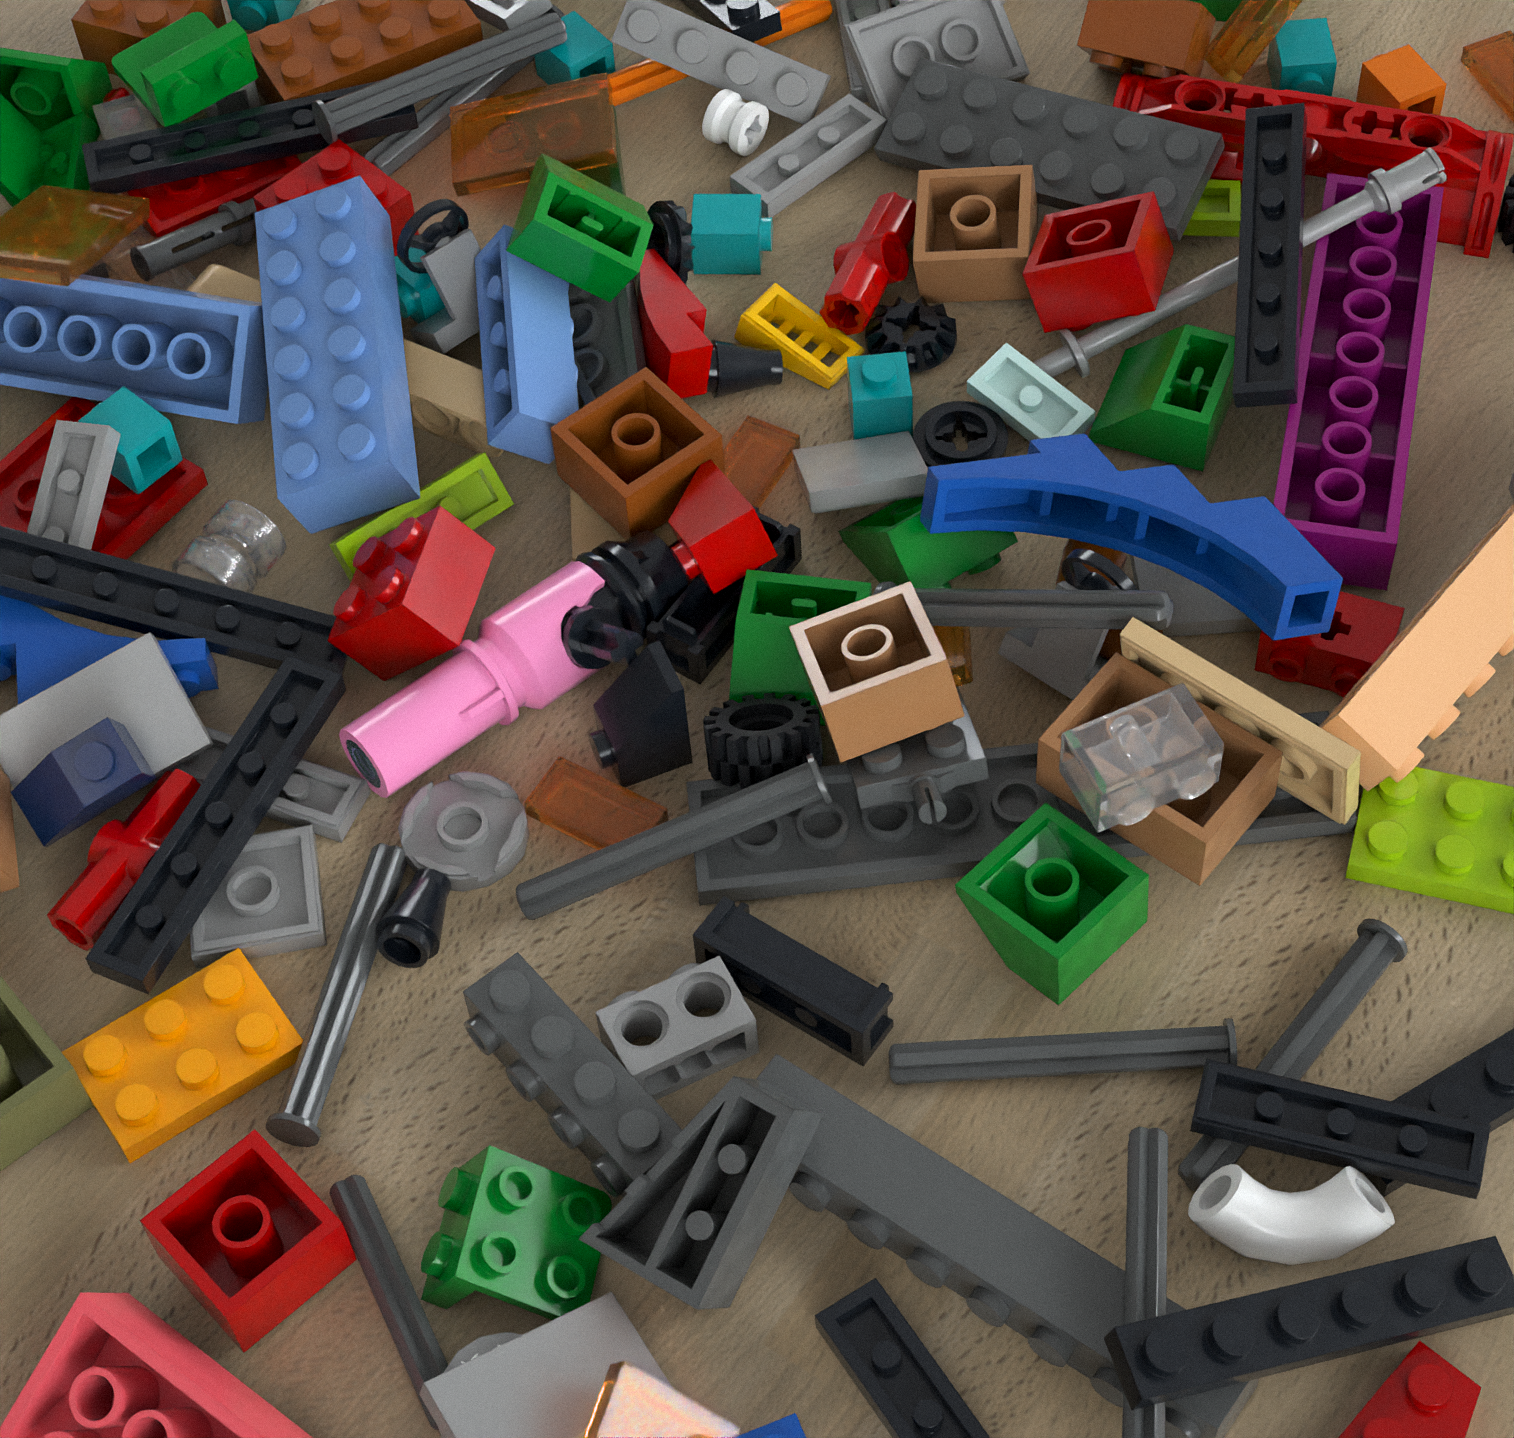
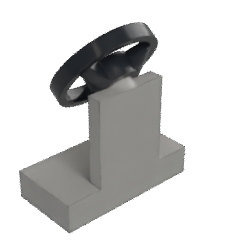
[397,199,481,354]
[998,549,1137,700]

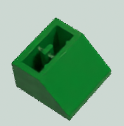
[506,153,654,303]
[1089,324,1235,472]
[729,569,872,726]

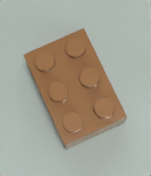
[1036,652,1283,886]

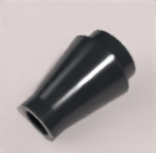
[707,339,783,398]
[376,868,452,968]

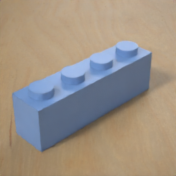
[474,224,579,464]

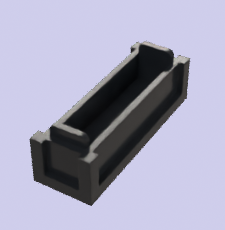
[646,505,802,685]
[693,896,894,1067]

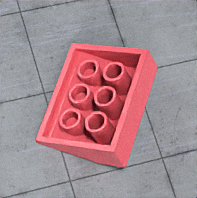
[0,1292,313,1438]

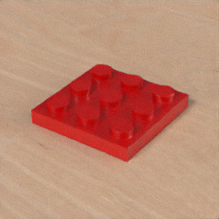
[0,397,208,560]

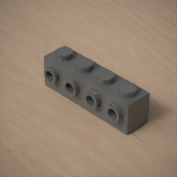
[463,952,682,1198]

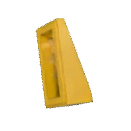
[734,283,865,390]

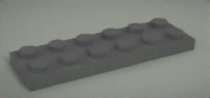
[874,58,1225,242]

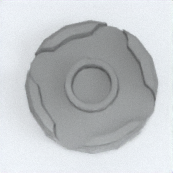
[398,771,530,892]

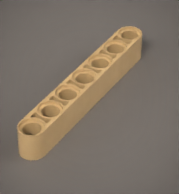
[186,264,505,457]

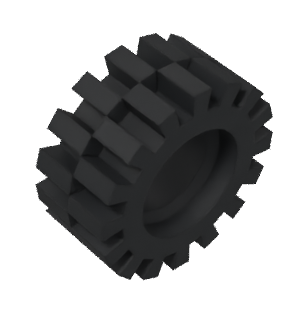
[703,693,824,789]

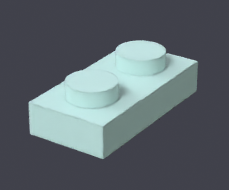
[967,343,1096,442]

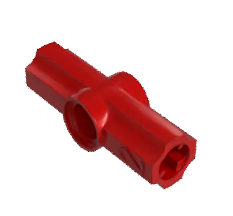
[819,192,916,336]
[47,768,201,951]

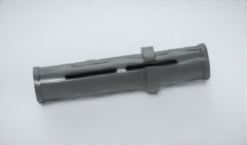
[130,198,257,281]

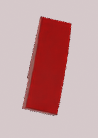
[637,249,713,399]

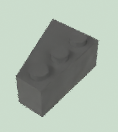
[579,1076,824,1310]

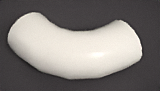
[1188,1164,1395,1265]

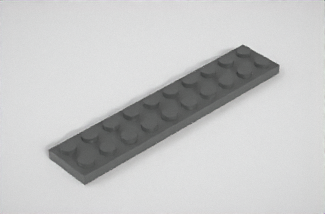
[686,711,1357,906]

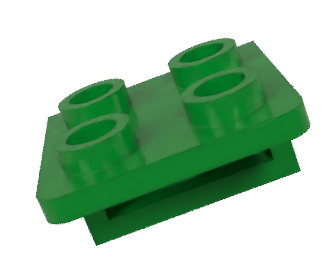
[112,12,258,127]
[0,94,97,215]
[421,1145,612,1320]

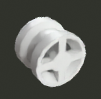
[702,89,769,156]

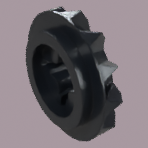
[646,200,695,285]
[865,295,957,372]
[913,401,1008,467]

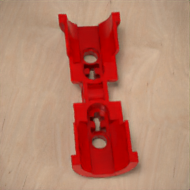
[1113,72,1514,259]

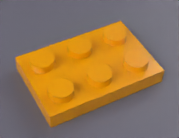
[62,948,303,1164]

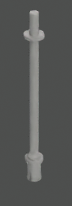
[1032,147,1447,378]

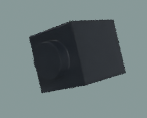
[588,641,693,789]

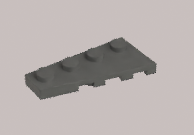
[568,278,647,405]

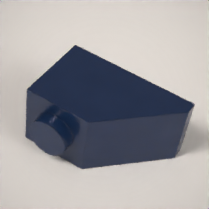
[11,717,157,847]

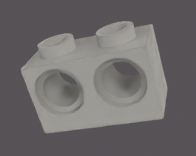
[596,956,759,1101]

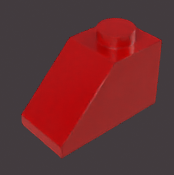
[668,459,778,594]

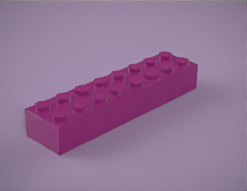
[1273,173,1444,591]

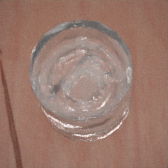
[172,500,287,593]

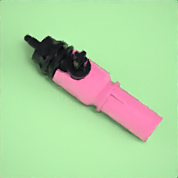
[339,530,688,798]

